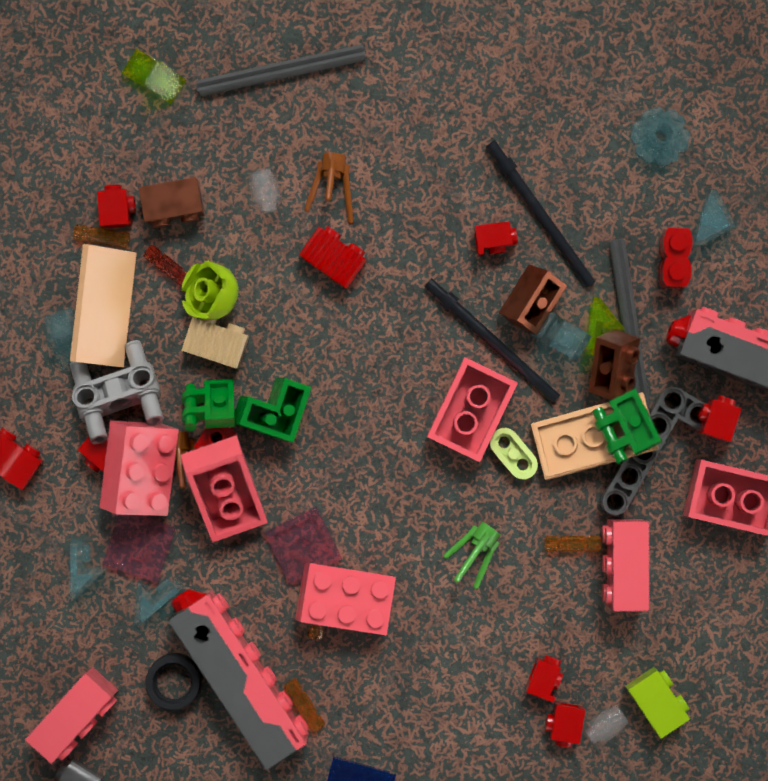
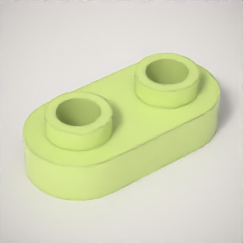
[489,428,538,479]

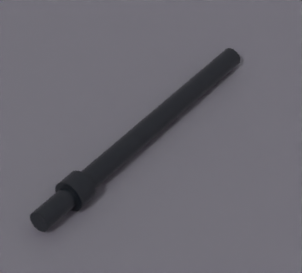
[486,140,596,288]
[424,278,560,403]

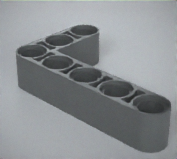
[600,387,737,515]

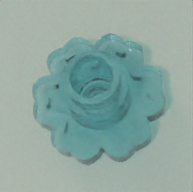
[630,107,690,167]

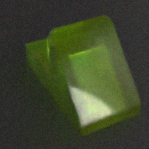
[121,49,186,105]
[584,296,625,357]

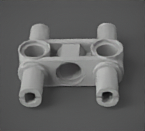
[70,340,164,444]

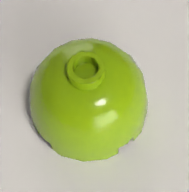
[181,261,239,320]

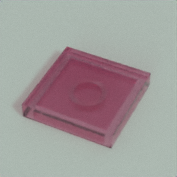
[264,506,342,584]
[102,515,176,583]

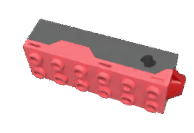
[665,307,768,392]
[168,589,309,770]

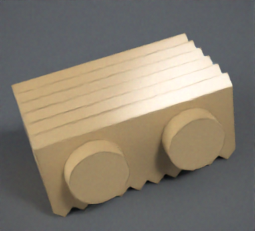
[181,317,249,369]

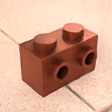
[139,177,205,228]
[499,264,567,335]
[588,329,640,400]

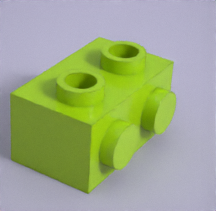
[625,667,690,739]

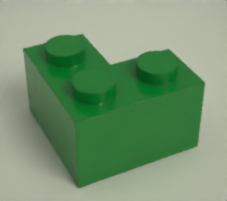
[235,378,312,443]

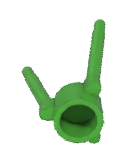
[443,522,501,589]

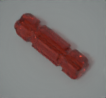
[143,245,187,287]

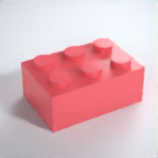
[426,357,518,462]
[99,421,179,516]
[181,435,268,543]
[683,459,768,536]
[602,519,649,611]
[295,562,396,636]
[25,667,118,764]

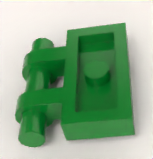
[182,379,235,431]
[592,388,662,464]

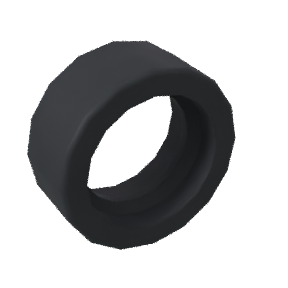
[145,653,202,711]

